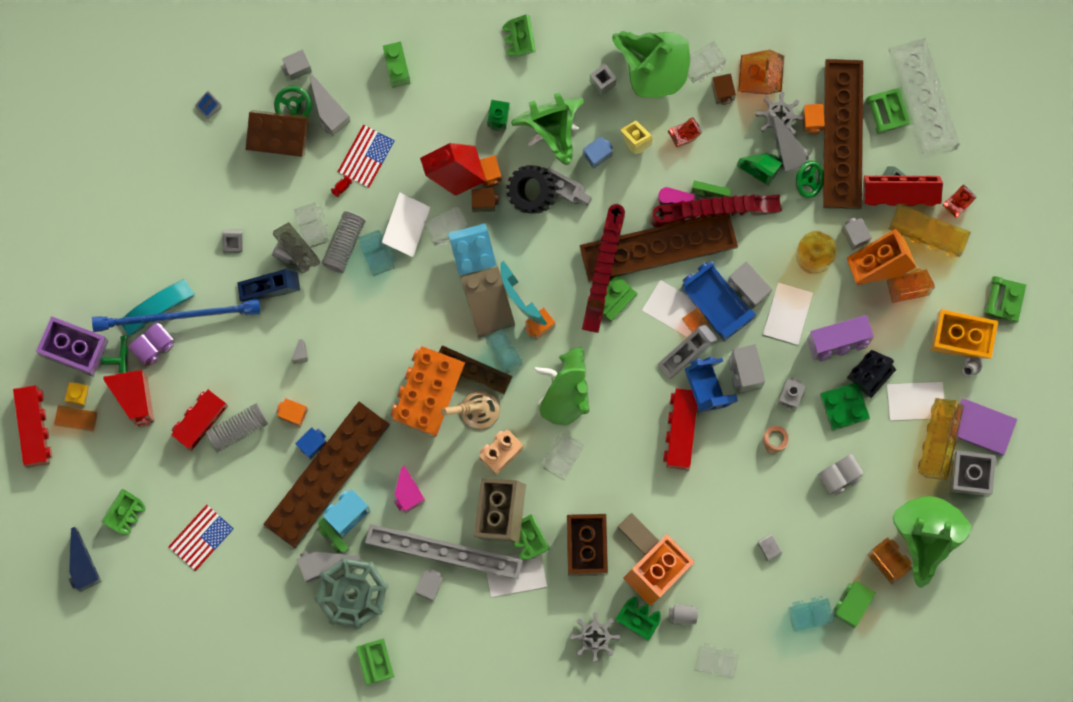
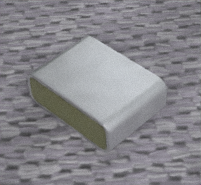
[758,534,782,561]

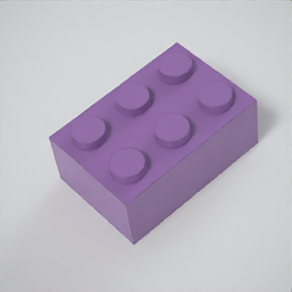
[807,315,874,362]
[36,316,109,377]

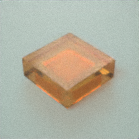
[682,307,709,333]

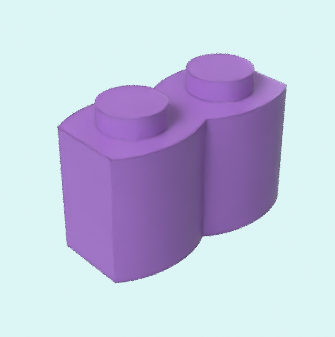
[128,322,175,366]

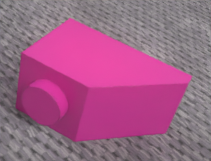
[394,466,425,514]

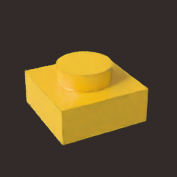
[65,382,89,405]

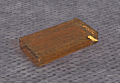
[54,405,97,432]

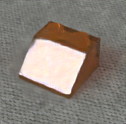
[738,49,784,95]
[887,268,935,303]
[867,537,913,585]

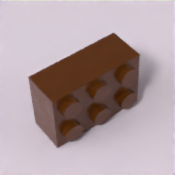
[245,110,309,157]
[567,514,608,576]

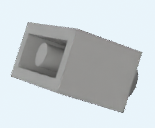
[728,261,772,308]

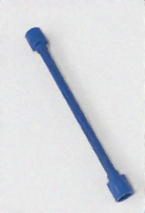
[92,299,260,332]

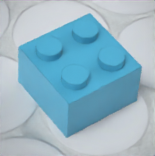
[448,223,497,276]
[323,489,370,538]

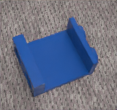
[684,357,738,412]

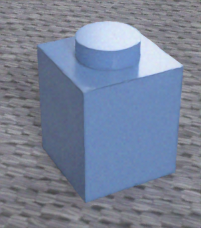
[582,136,613,169]

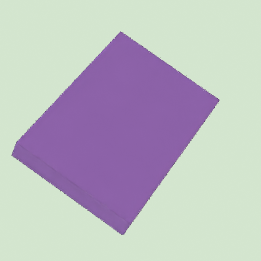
[948,398,1017,456]

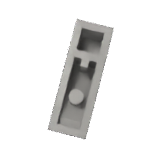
[310,75,351,136]
[769,113,809,171]
[658,325,718,379]
[297,551,361,583]

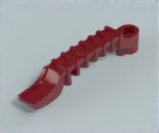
[649,194,782,227]
[582,204,625,333]

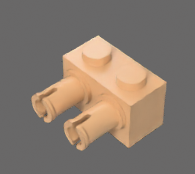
[479,429,524,475]

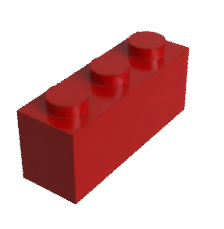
[171,389,228,451]

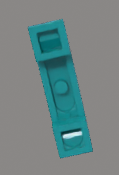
[500,261,547,326]
[122,279,195,337]

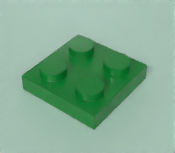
[820,383,870,431]

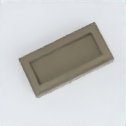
[618,513,659,555]

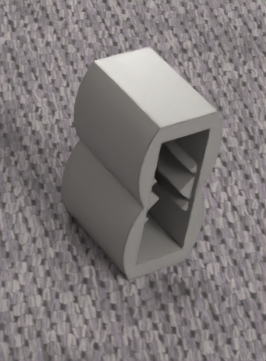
[817,454,864,496]

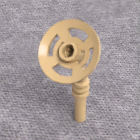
[441,391,500,429]

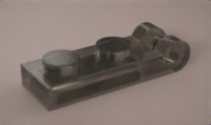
[273,222,320,273]

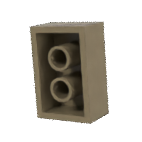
[474,478,526,543]

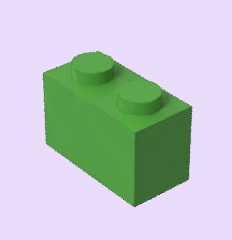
[383,41,411,88]
[833,581,876,628]

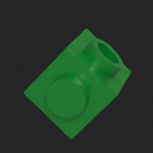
[487,100,510,131]

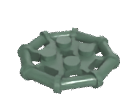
[315,557,388,629]

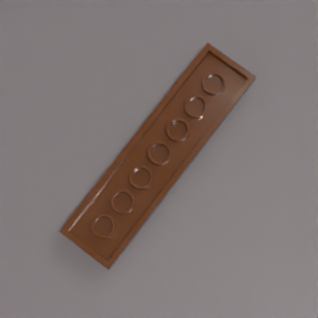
[823,59,863,209]
[579,213,738,283]
[263,401,390,549]

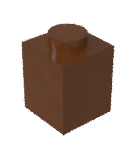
[711,73,736,105]
[471,188,499,212]

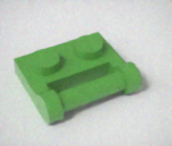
[866,88,910,134]
[984,276,1026,323]

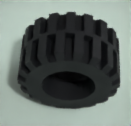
[506,165,559,214]

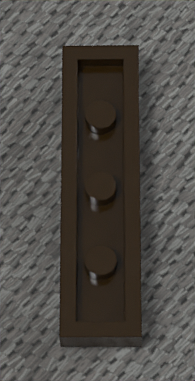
[439,345,513,395]

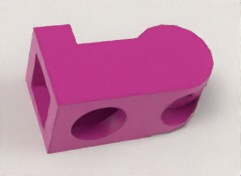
[658,187,695,205]

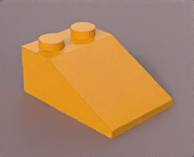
[930,309,998,359]

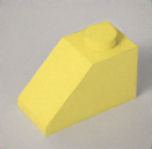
[620,121,653,155]

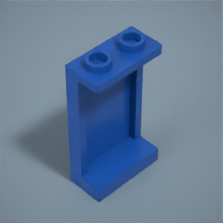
[681,261,756,341]

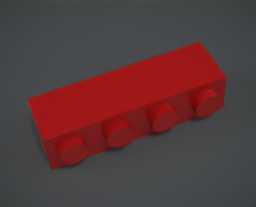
[862,175,943,206]
[13,385,52,468]
[663,388,697,470]

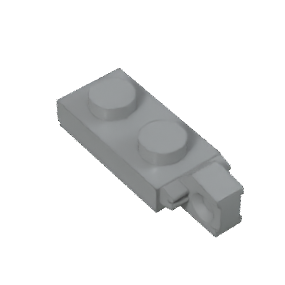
[548,167,592,206]

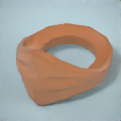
[763,426,788,454]

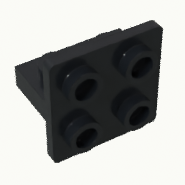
[847,350,896,398]

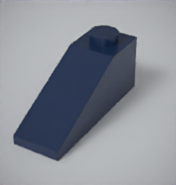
[237,269,300,301]
[69,527,102,592]

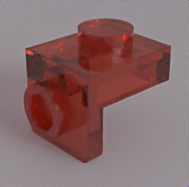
[668,117,702,147]
[943,184,977,218]

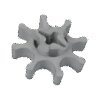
[755,92,804,135]
[570,612,620,662]

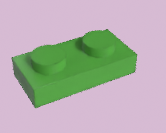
[691,180,731,198]
[317,518,349,554]

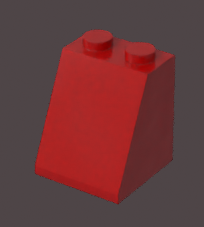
[420,143,486,196]
[103,370,154,427]

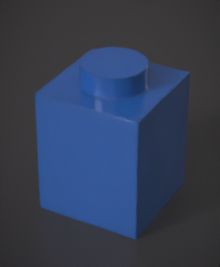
[295,427,326,460]

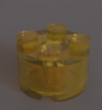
[796,231,837,274]

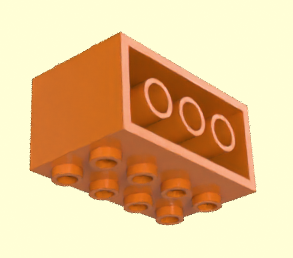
[390,346,465,437]

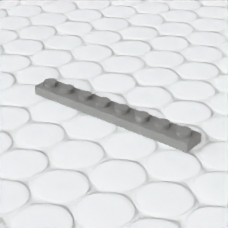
[365,524,523,580]

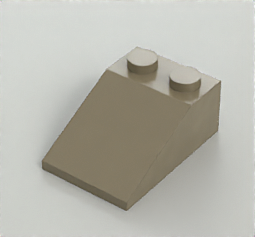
[461,266,515,336]

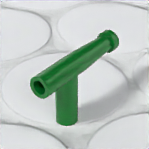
[102,336,128,374]

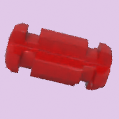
[331,175,352,197]

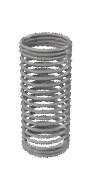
[321,211,366,273]
[206,403,268,453]

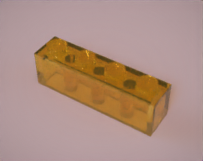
[888,204,971,257]
[918,398,964,480]

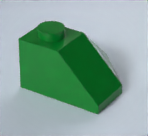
[737,153,782,186]

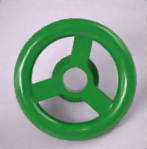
[274,86,312,117]
[796,160,824,198]

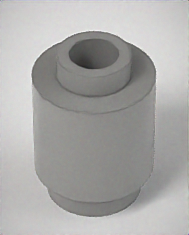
[669,604,698,626]

